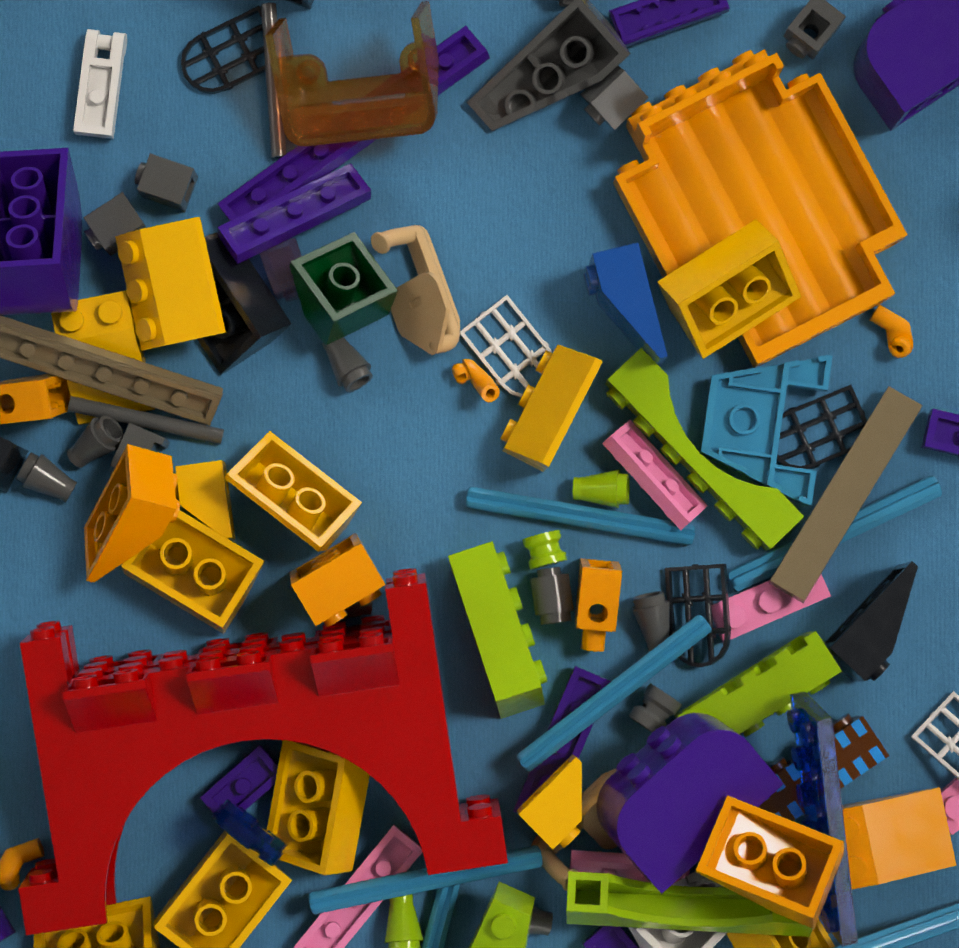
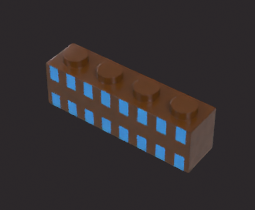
[758,713,889,821]

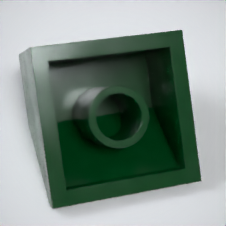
[289,232,398,345]

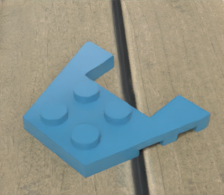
[700,355,833,506]

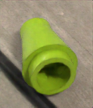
[573,470,630,508]
[384,895,424,948]

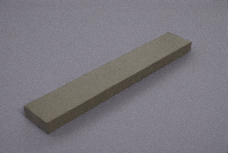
[0,315,223,426]
[769,386,923,603]

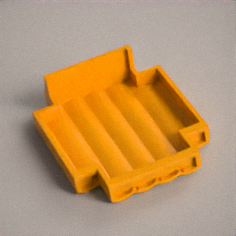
[613,49,908,368]

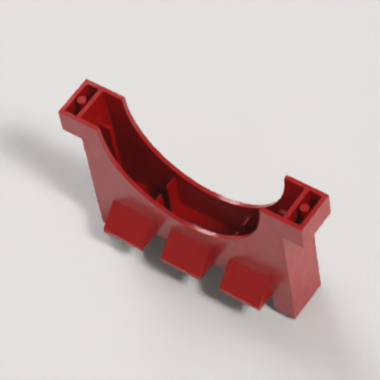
[18,568,508,935]

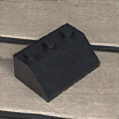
[197,232,292,375]

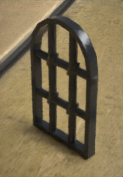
[181,6,287,94]
[777,385,867,469]
[665,564,731,667]

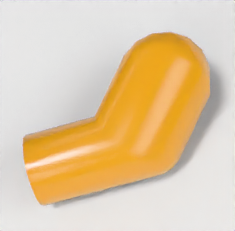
[869,304,913,358]
[452,359,500,402]
[0,838,44,891]

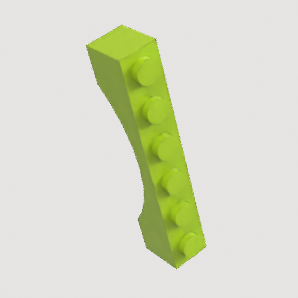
[605,348,804,551]
[566,871,813,937]

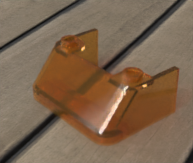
[265,1,439,147]

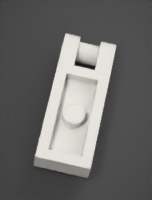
[73,29,127,139]

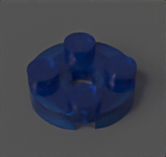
[211,799,287,866]

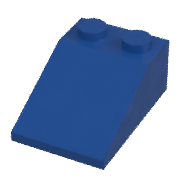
[584,242,668,367]

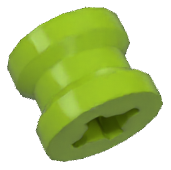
[522,530,567,570]

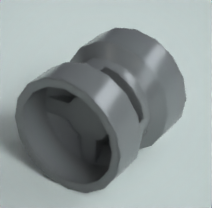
[628,684,682,732]

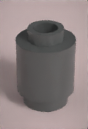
[530,567,574,625]

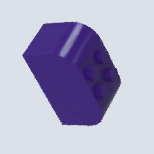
[854,0,959,131]
[0,148,82,316]
[596,713,783,894]

